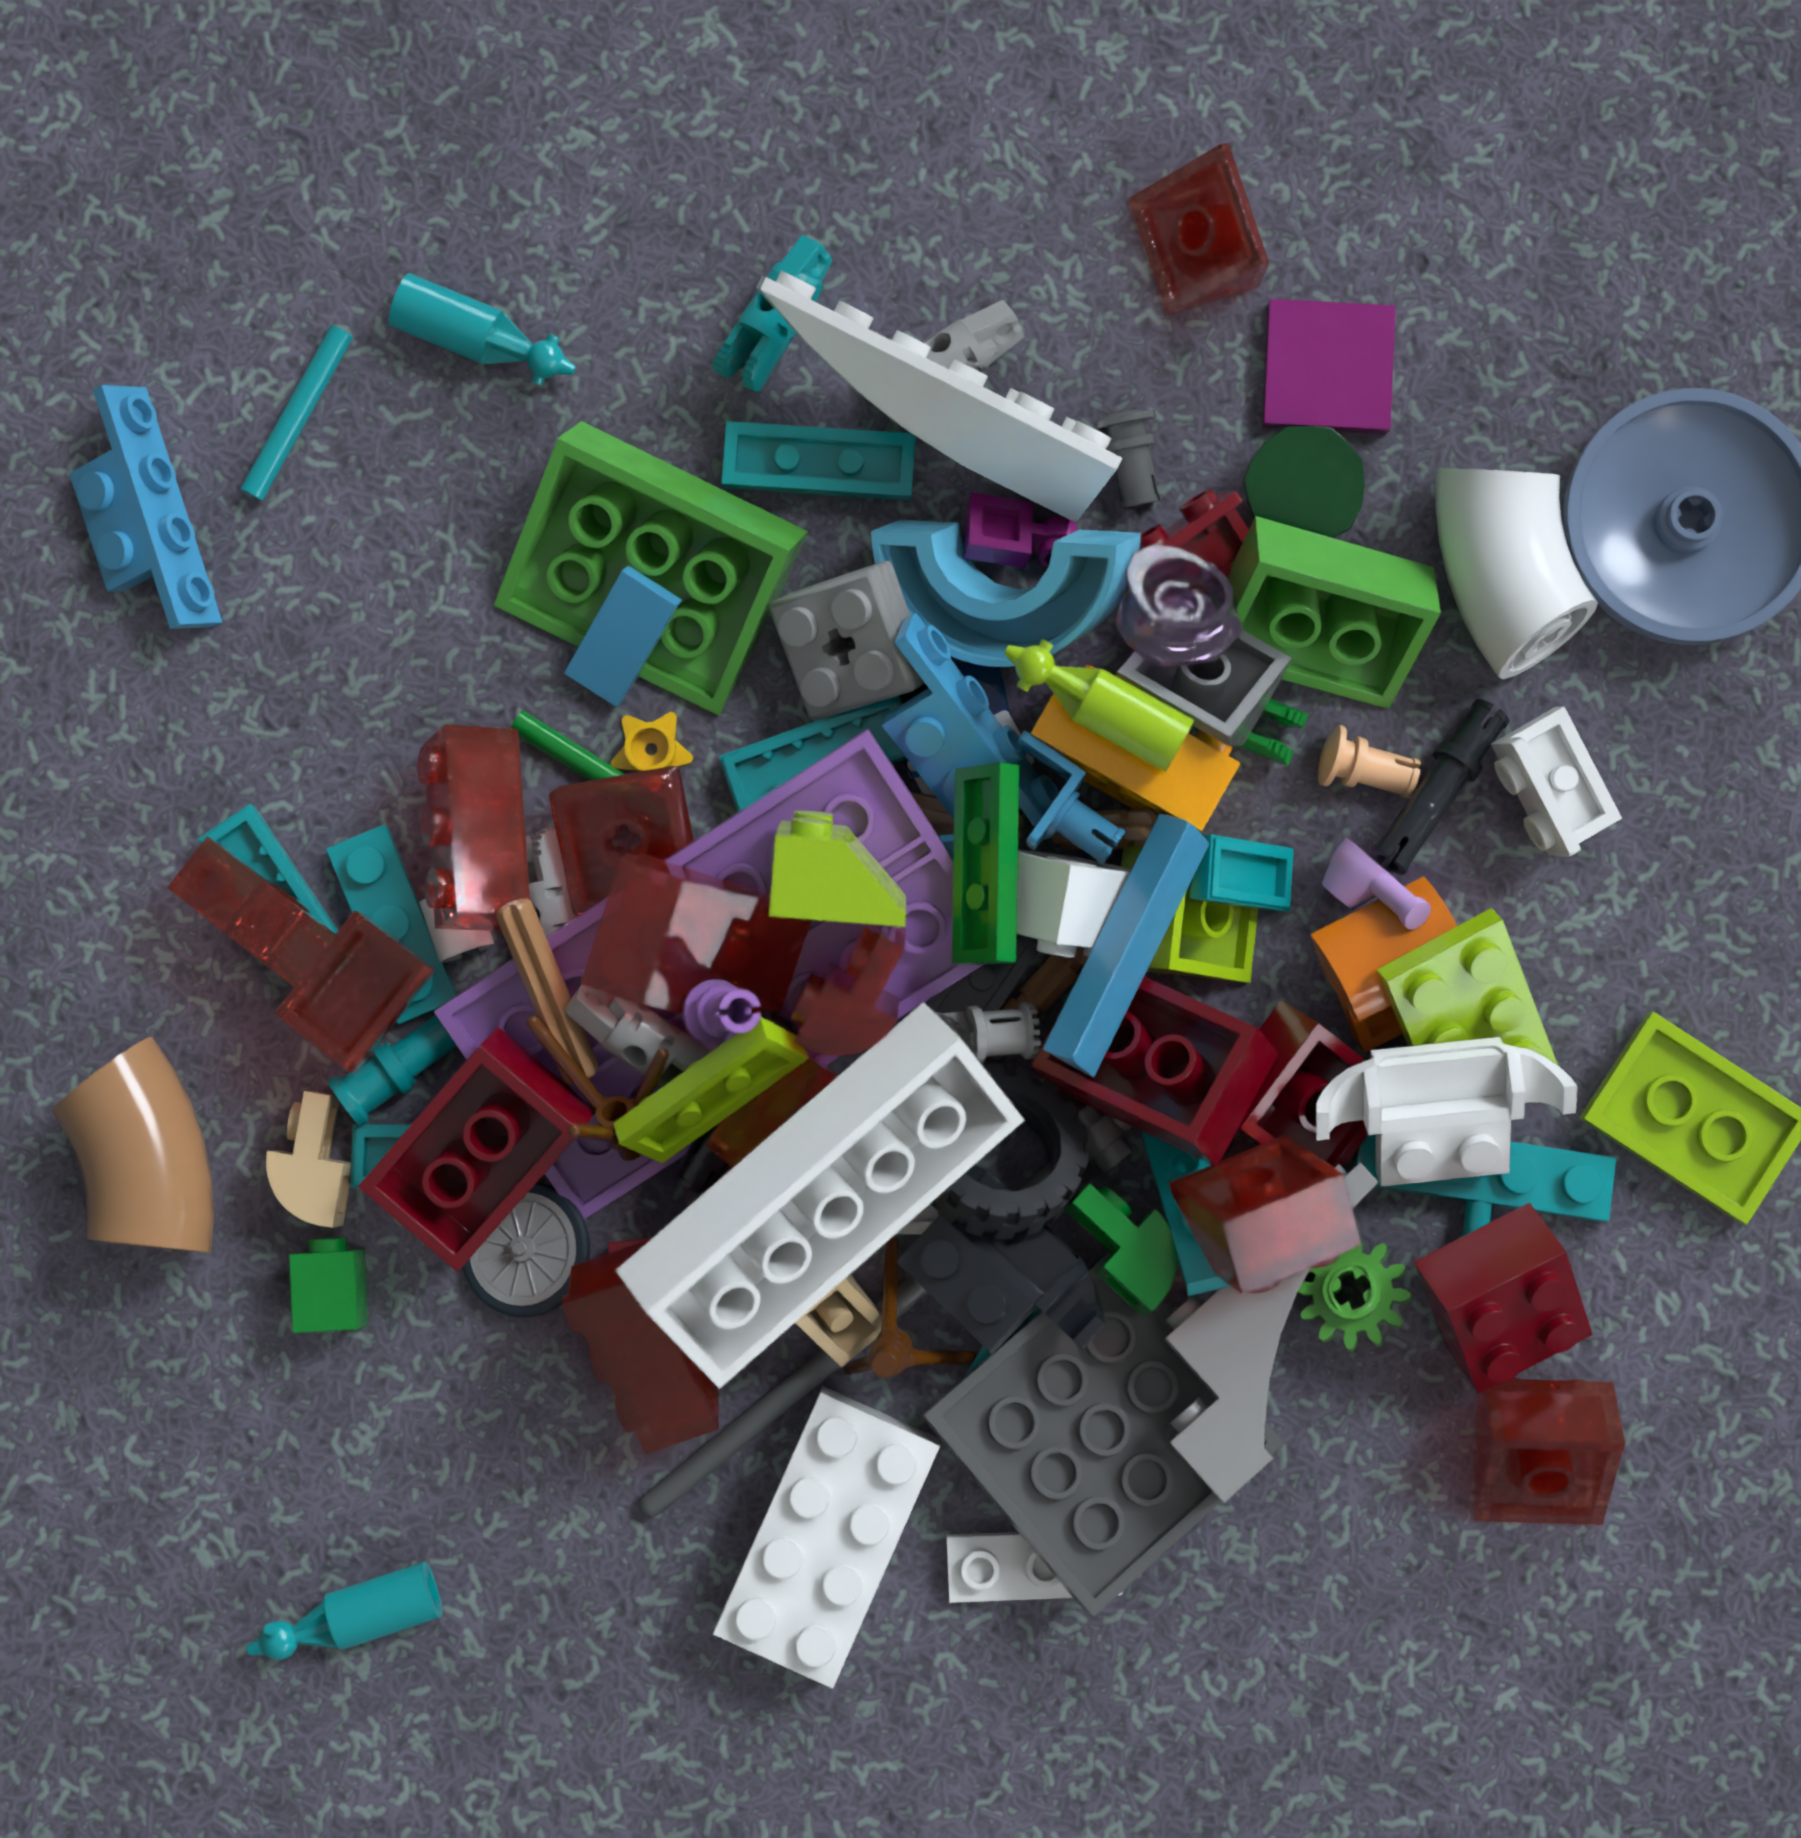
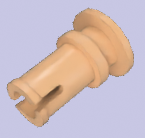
[1318,724,1421,799]

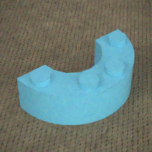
[871,520,1141,667]

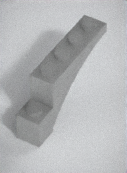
[1164,1163,1378,1503]

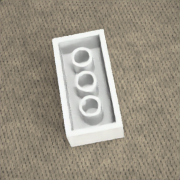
[713,1386,940,1689]

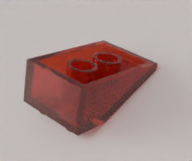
[580,849,812,1013]

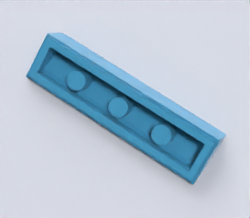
[1043,814,1209,1077]

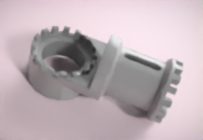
[934,1002,1040,1063]

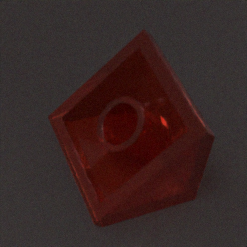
[1129,143,1270,315]

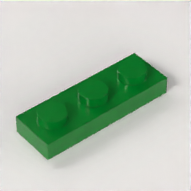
[952,762,1019,966]

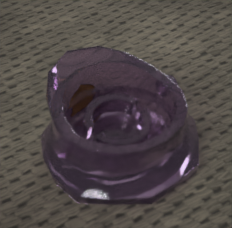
[1116,544,1243,667]

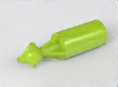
[1004,639,1194,772]

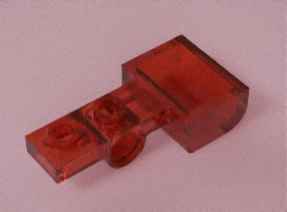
[167,836,436,1073]

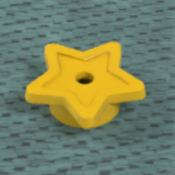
[611,712,693,792]

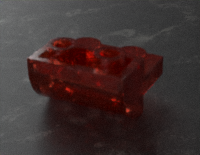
[790,925,906,1056]

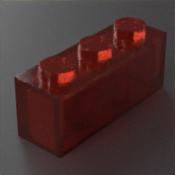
[417,724,530,931]
[562,1241,719,1454]

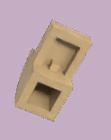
[266,1091,351,1228]

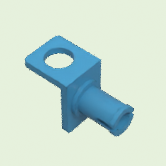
[1018,730,1126,865]

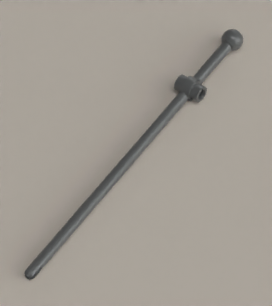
[640,1012,1229,1517]

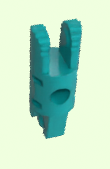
[711,235,833,393]

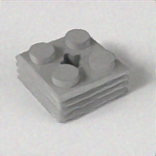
[768,561,925,721]

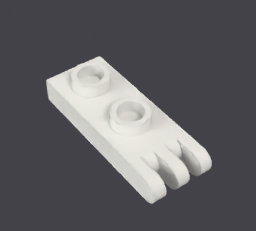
[947,1532,1123,1603]

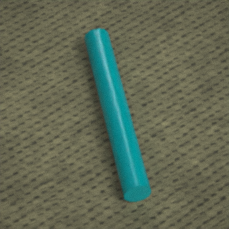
[240,325,353,502]

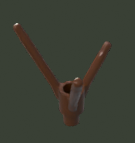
[526,1015,669,1161]
[844,1236,977,1378]

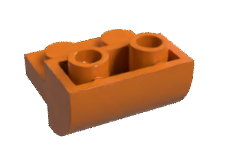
[1310,876,1457,1053]

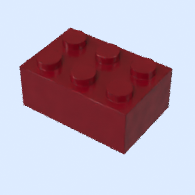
[1031,977,1279,1167]
[358,1026,596,1272]

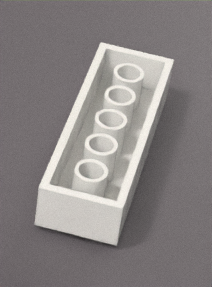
[616,1002,1024,1389]

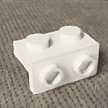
[1491,707,1622,857]

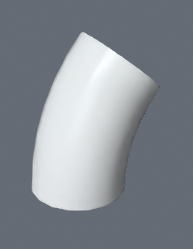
[1436,468,1598,680]

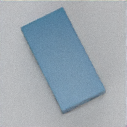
[564,565,682,707]

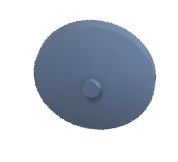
[1563,388,1801,645]

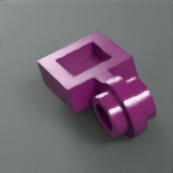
[963,492,1078,569]

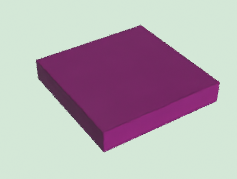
[1262,299,1396,434]

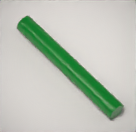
[510,710,684,832]

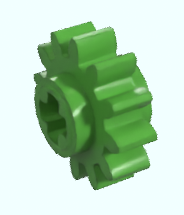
[1297,1234,1412,1352]

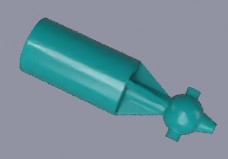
[388,273,576,385]
[246,1561,443,1660]

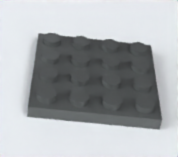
[920,1251,1284,1618]

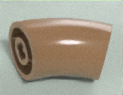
[51,1037,214,1253]

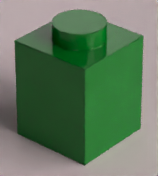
[289,1237,368,1333]

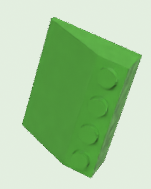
[494,421,808,716]

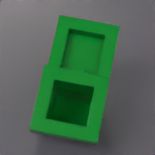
[1064,1183,1177,1316]

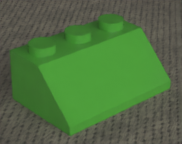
[1220,516,1441,709]

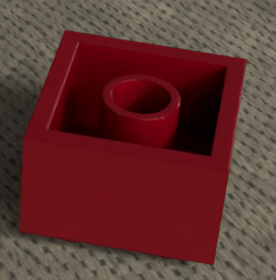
[1414,1202,1593,1394]

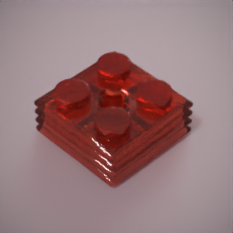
[549,766,694,916]

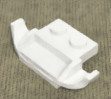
[1316,1037,1577,1187]

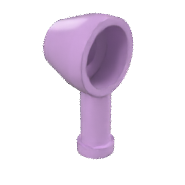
[1322,837,1431,929]

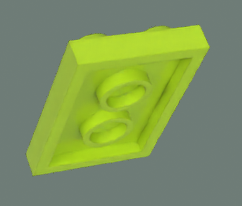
[1377,908,1558,1065]
[1579,1011,1801,1225]

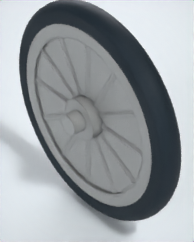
[462,1182,590,1318]

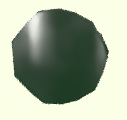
[1242,426,1365,538]

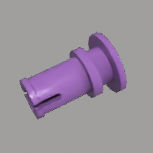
[682,979,761,1045]

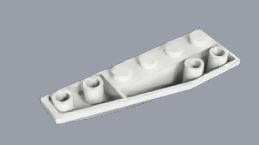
[756,271,1122,523]

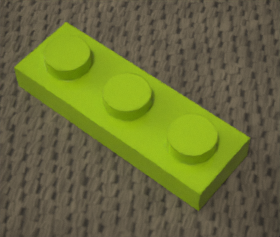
[614,1017,808,1163]

